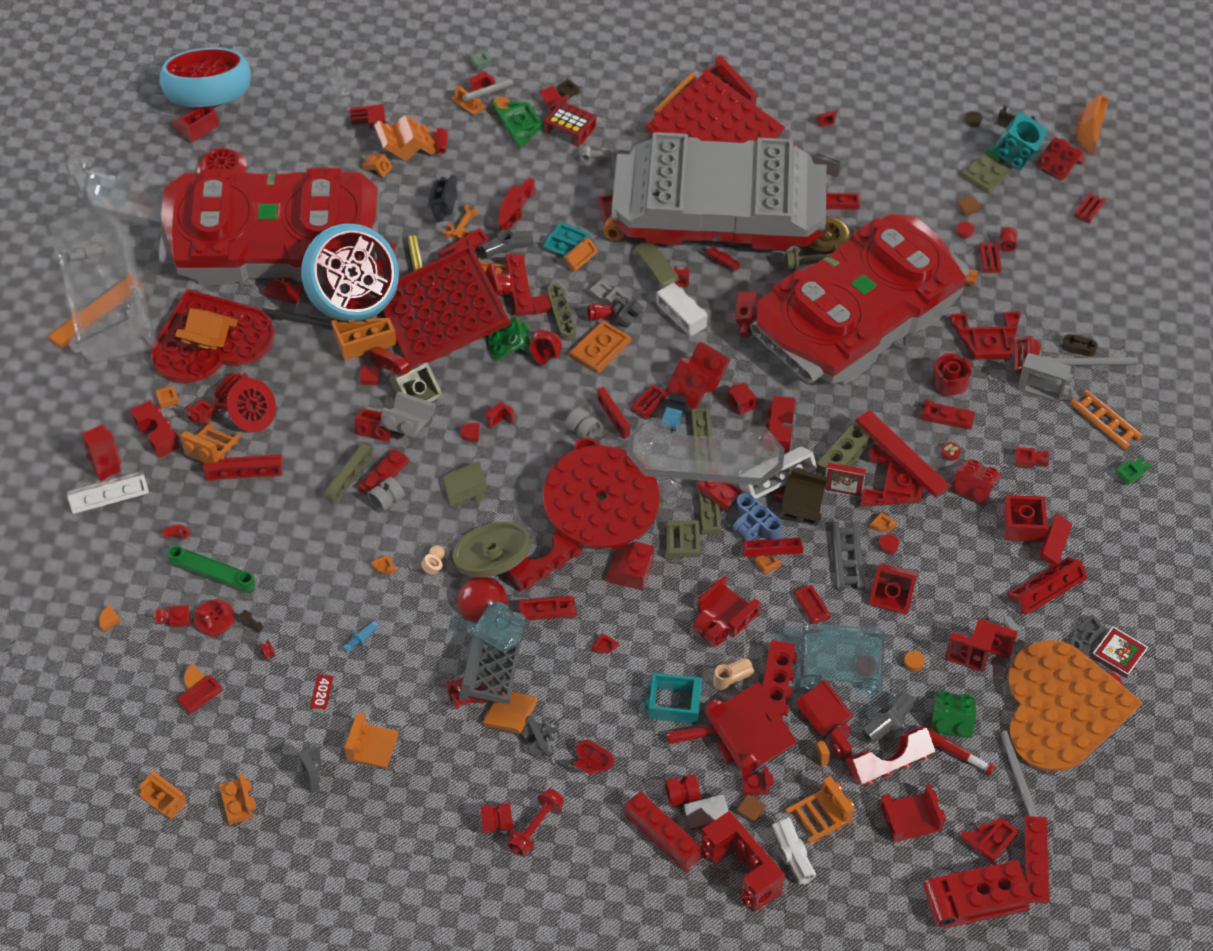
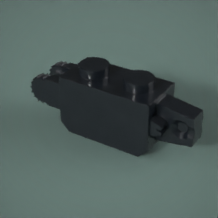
[428,175,458,222]

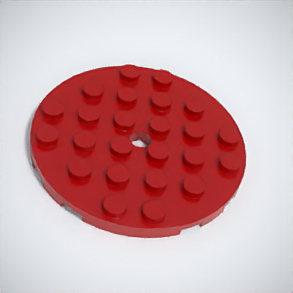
[543,445,660,550]

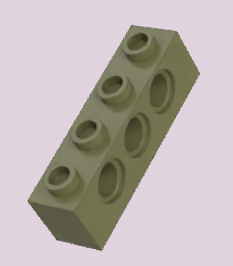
[816,420,874,477]

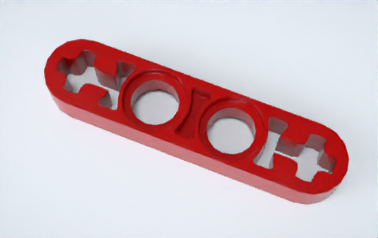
[369,346,410,376]

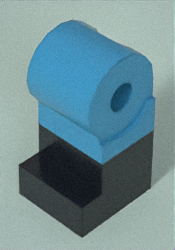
[661,393,687,431]

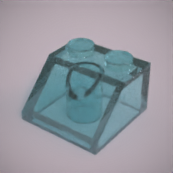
[471,601,530,653]

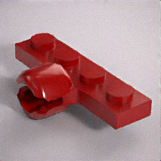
[498,254,534,315]

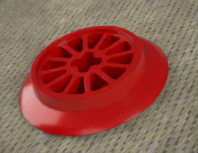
[197,148,247,173]
[227,378,276,432]

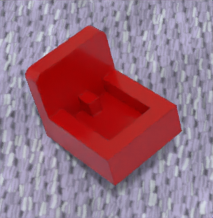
[469,71,496,93]
[185,399,217,426]
[485,401,515,429]
[829,723,853,761]

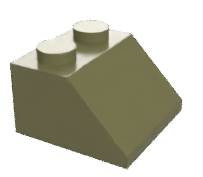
[389,362,443,402]

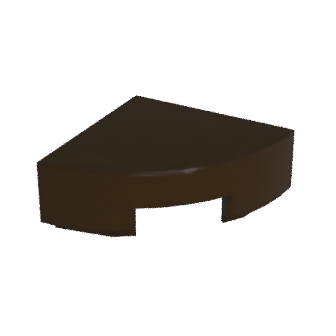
[240,609,263,633]

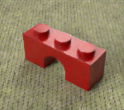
[764,395,796,453]
[130,400,180,458]

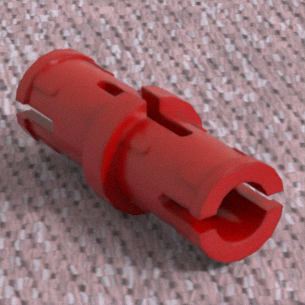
[706,246,741,272]

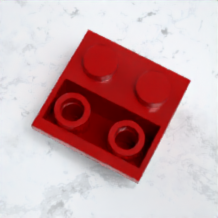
[171,106,219,142]

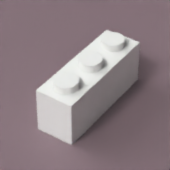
[656,283,708,337]

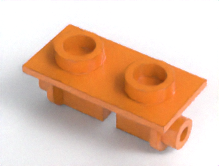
[451,86,486,115]

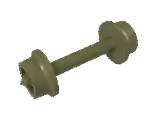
[783,245,838,271]

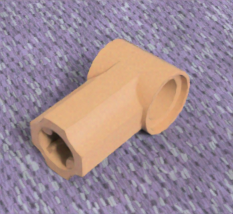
[713,658,754,691]

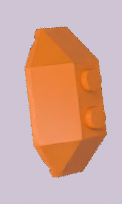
[1075,94,1109,155]

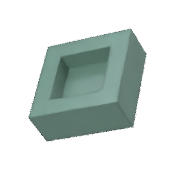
[470,50,492,70]

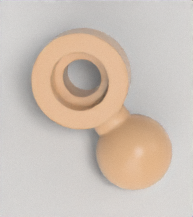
[421,545,445,575]

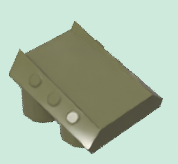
[442,461,488,506]

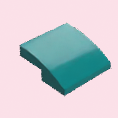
[543,221,591,256]

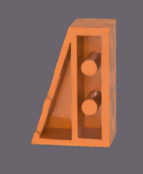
[331,318,397,361]

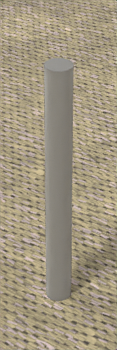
[462,79,513,101]

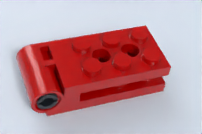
[922,860,1033,929]

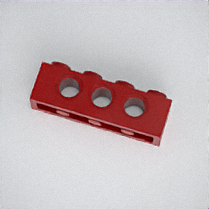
[763,640,798,719]

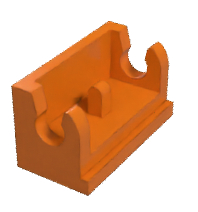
[139,771,187,820]

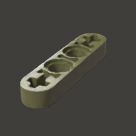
[547,283,576,341]
[325,443,374,503]

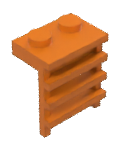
[180,421,242,463]
[786,776,855,844]

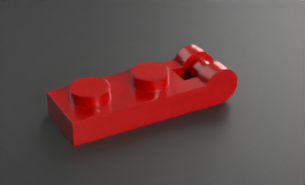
[920,400,975,430]
[519,596,577,622]

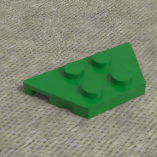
[492,102,543,148]

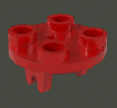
[194,599,235,638]

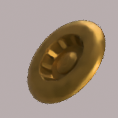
[807,216,850,253]

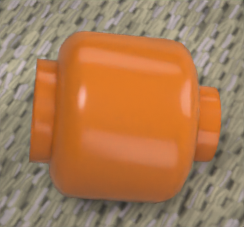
[603,216,625,241]

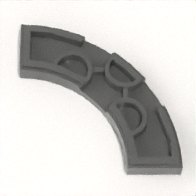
[1070,614,1106,658]

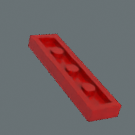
[1024,816,1050,904]

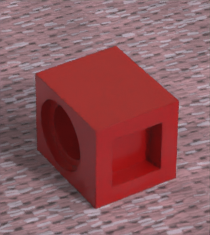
[727,382,756,416]

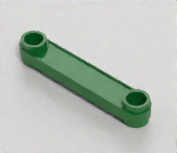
[167,545,256,593]

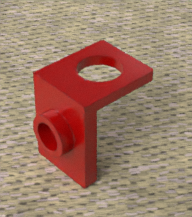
[539,85,569,111]

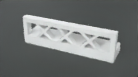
[67,471,149,514]

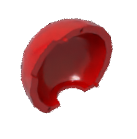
[457,577,508,623]

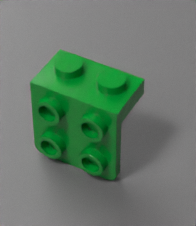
[487,315,533,361]
[931,691,976,738]

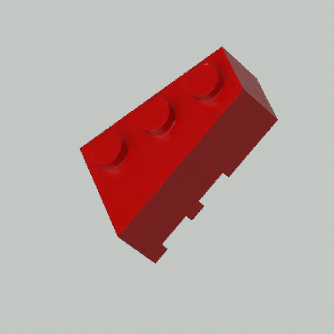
[82,424,122,481]

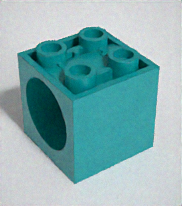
[992,111,1048,171]

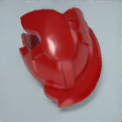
[529,329,562,365]

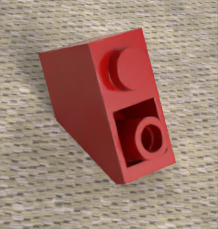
[367,104,386,131]

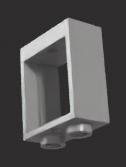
[1017,353,1073,403]

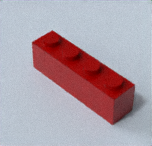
[625,791,702,872]

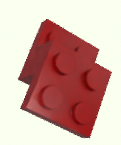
[665,341,731,409]
[944,619,1018,672]

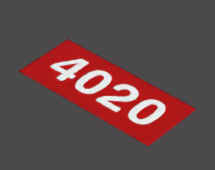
[310,674,334,709]

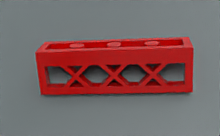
[704,55,757,105]
[203,454,283,481]
[1007,557,1087,615]

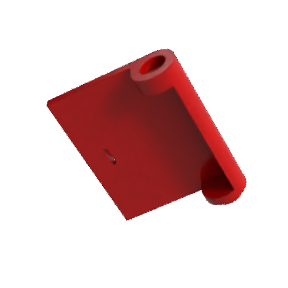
[704,682,798,774]

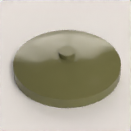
[453,521,531,578]

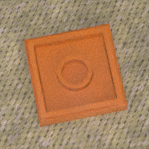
[483,690,538,734]

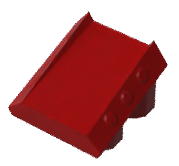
[796,680,854,738]

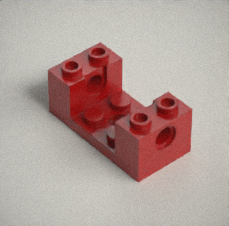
[701,810,785,913]

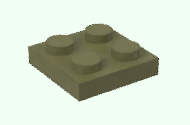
[961,155,1011,194]

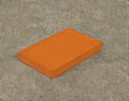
[569,320,632,374]

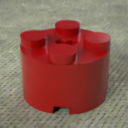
[932,353,972,397]

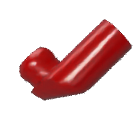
[162,524,191,539]

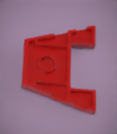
[949,311,1021,360]
[860,444,923,507]

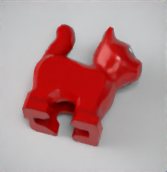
[446,675,486,710]

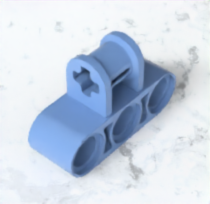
[733,493,782,541]

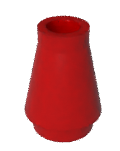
[432,128,449,154]
[587,303,615,321]

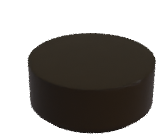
[965,111,983,127]

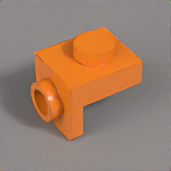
[361,154,392,177]

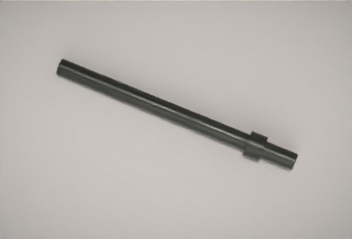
[262,308,339,327]

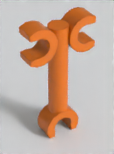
[442,204,478,241]

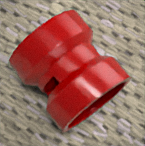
[999,227,1017,252]

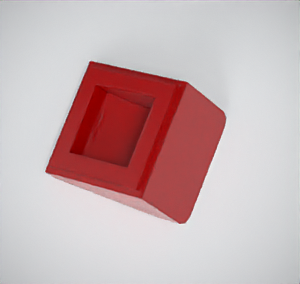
[816,110,836,128]

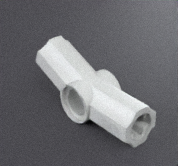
[772,818,816,885]

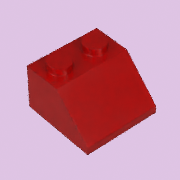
[605,541,654,591]
[868,563,918,614]

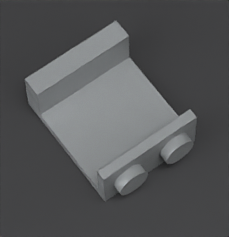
[379,392,434,438]

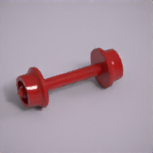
[507,788,565,857]

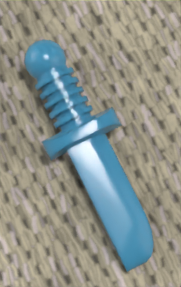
[343,621,378,652]

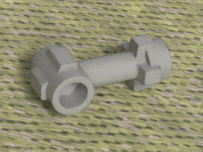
[579,146,611,162]

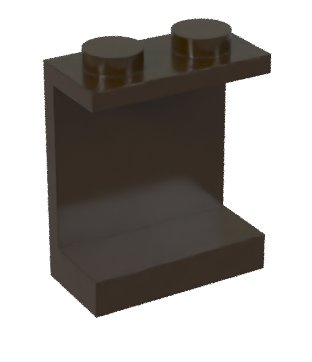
[779,467,829,526]

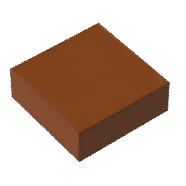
[957,195,981,216]
[737,794,766,824]

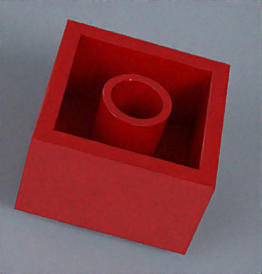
[1002,495,1048,542]

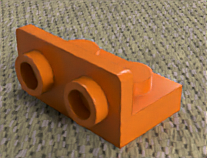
[220,772,256,825]

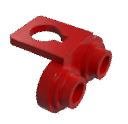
[573,739,615,774]

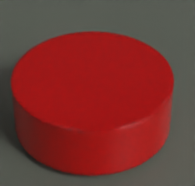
[956,222,974,239]
[879,534,899,554]

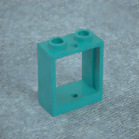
[645,673,703,724]

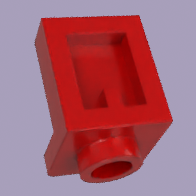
[742,766,774,796]

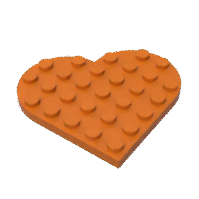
[1009,640,1142,772]

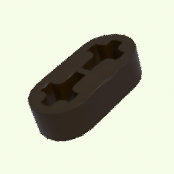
[1062,334,1098,357]

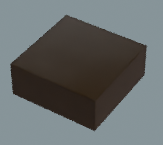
[556,79,580,99]

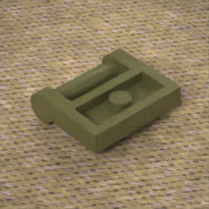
[664,520,700,560]

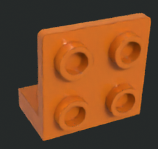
[345,712,399,769]

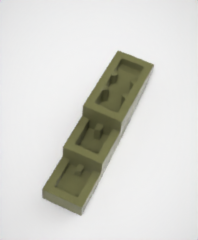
[633,241,679,288]

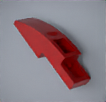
[499,177,536,232]

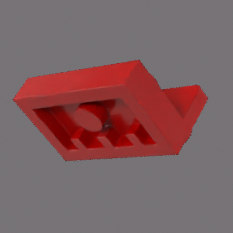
[354,408,392,442]

